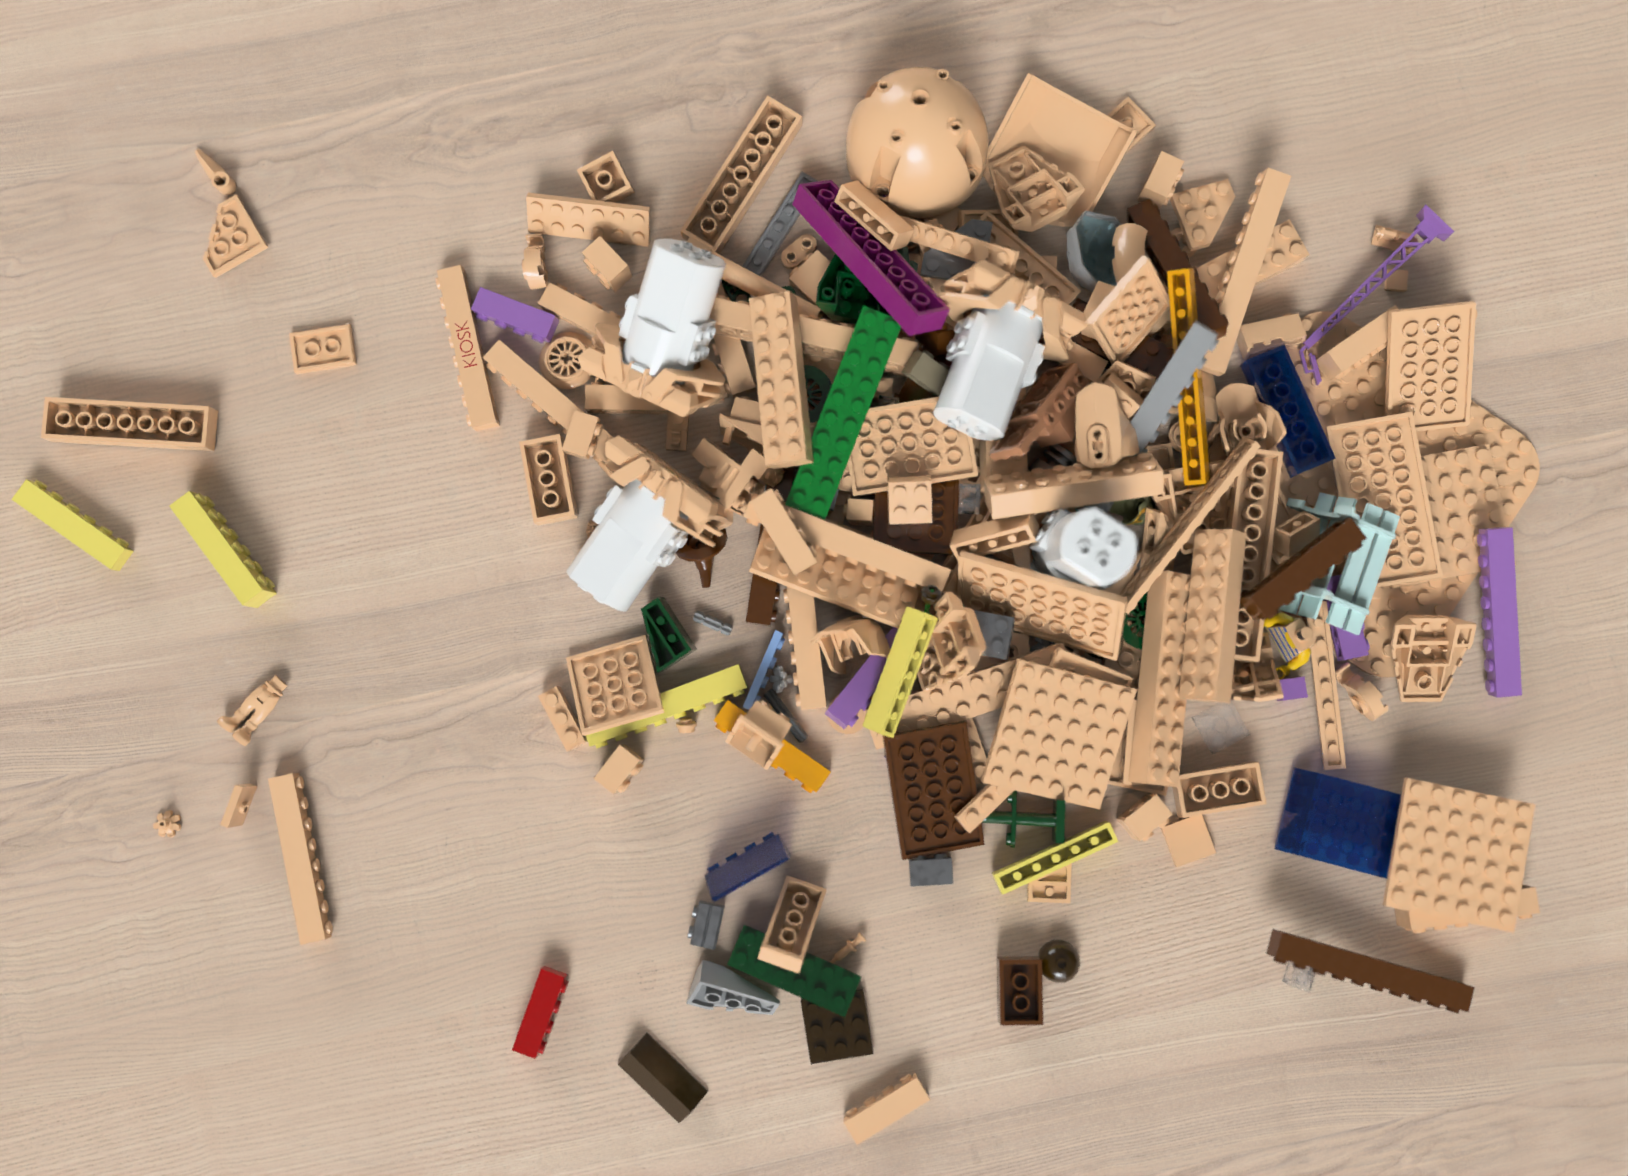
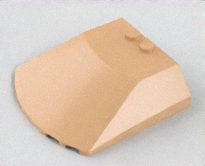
[983,73,1138,227]

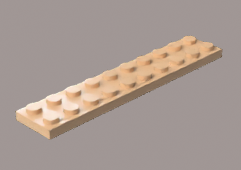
[863,642,1066,750]

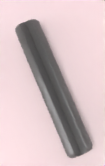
[764,689,808,743]

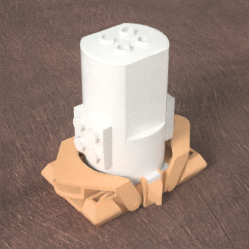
[578,239,726,417]
[933,259,1087,441]
[566,436,733,612]
[991,507,1140,595]

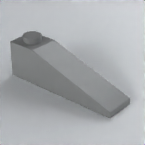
[686,960,780,1015]

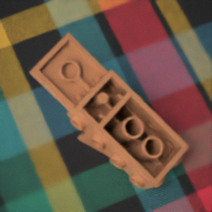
[989,363,1088,461]

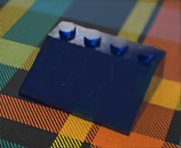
[704,832,791,902]

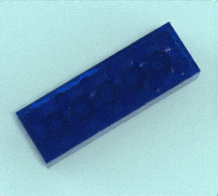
[1240,344,1336,478]

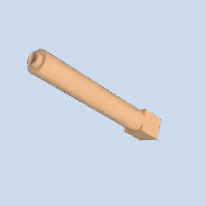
[687,237,823,321]

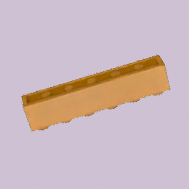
[713,700,831,793]

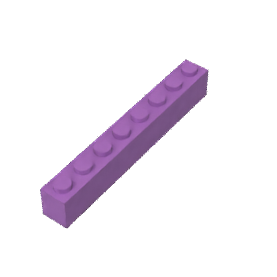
[1477,527,1522,698]

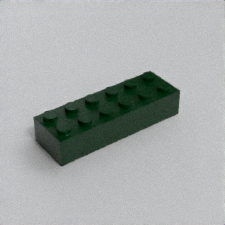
[727,925,862,1017]

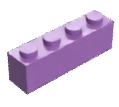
[471,287,559,343]
[1323,574,1370,661]

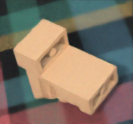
[692,438,785,516]

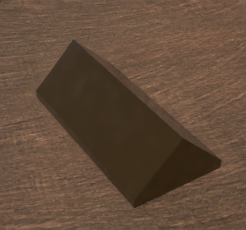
[618,1032,708,1123]

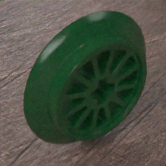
[804,365,832,423]
[1123,592,1148,650]

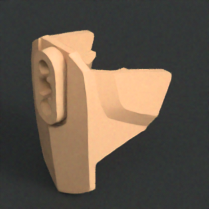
[1075,383,1139,468]
[1215,383,1286,458]
[811,614,890,675]

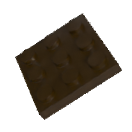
[801,989,873,1064]

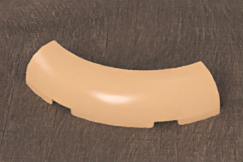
[1112,223,1171,336]

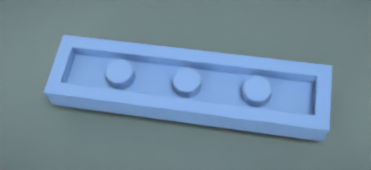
[743,630,785,710]

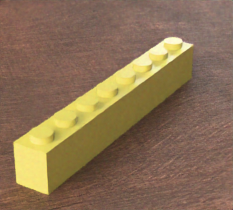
[586,664,748,749]

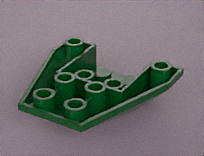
[816,253,892,324]

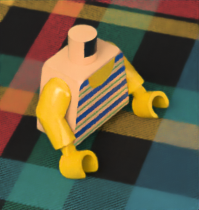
[1263,613,1315,679]

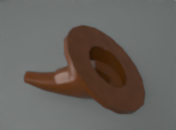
[676,528,728,588]

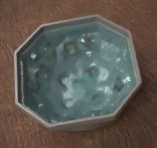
[1066,210,1122,292]

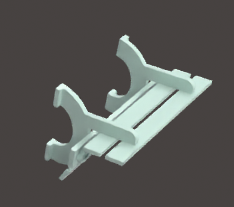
[1279,492,1400,635]

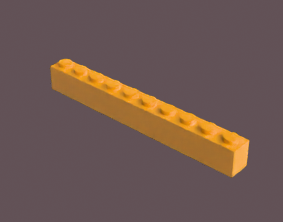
[1167,268,1210,485]

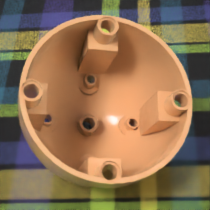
[846,67,988,218]

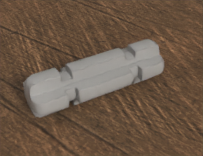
[693,611,733,636]

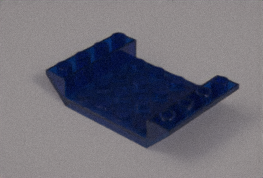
[1274,767,1401,879]

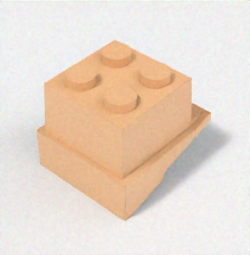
[719,396,764,455]
[725,701,792,770]

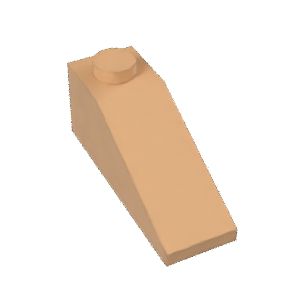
[1140,507,1175,571]

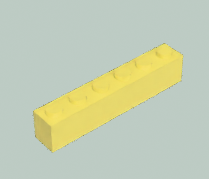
[11,479,134,571]
[862,606,938,738]
[991,821,1119,895]

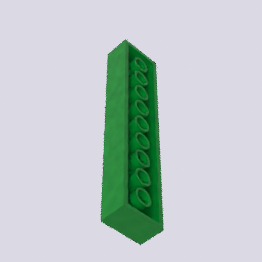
[785,306,901,521]

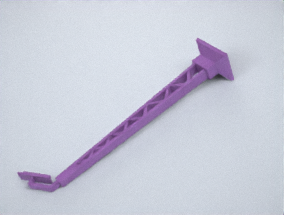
[1299,204,1455,385]

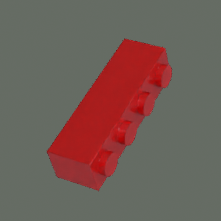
[511,966,569,1059]

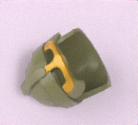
[1109,496,1155,525]

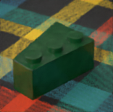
[641,597,697,673]

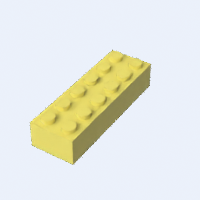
[169,491,277,608]

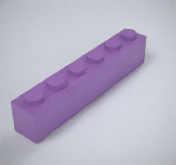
[825,627,898,729]

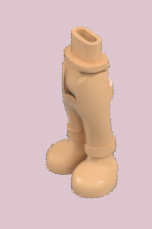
[217,675,288,746]

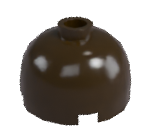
[1038,940,1080,983]

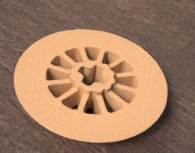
[539,332,594,389]

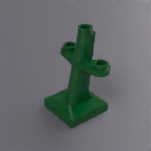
[982,790,1066,848]

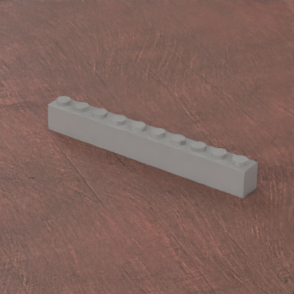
[1084,320,1219,513]

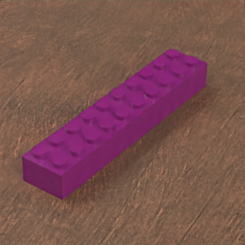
[792,180,950,336]

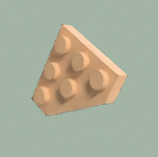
[1170,179,1235,251]
[203,194,268,278]

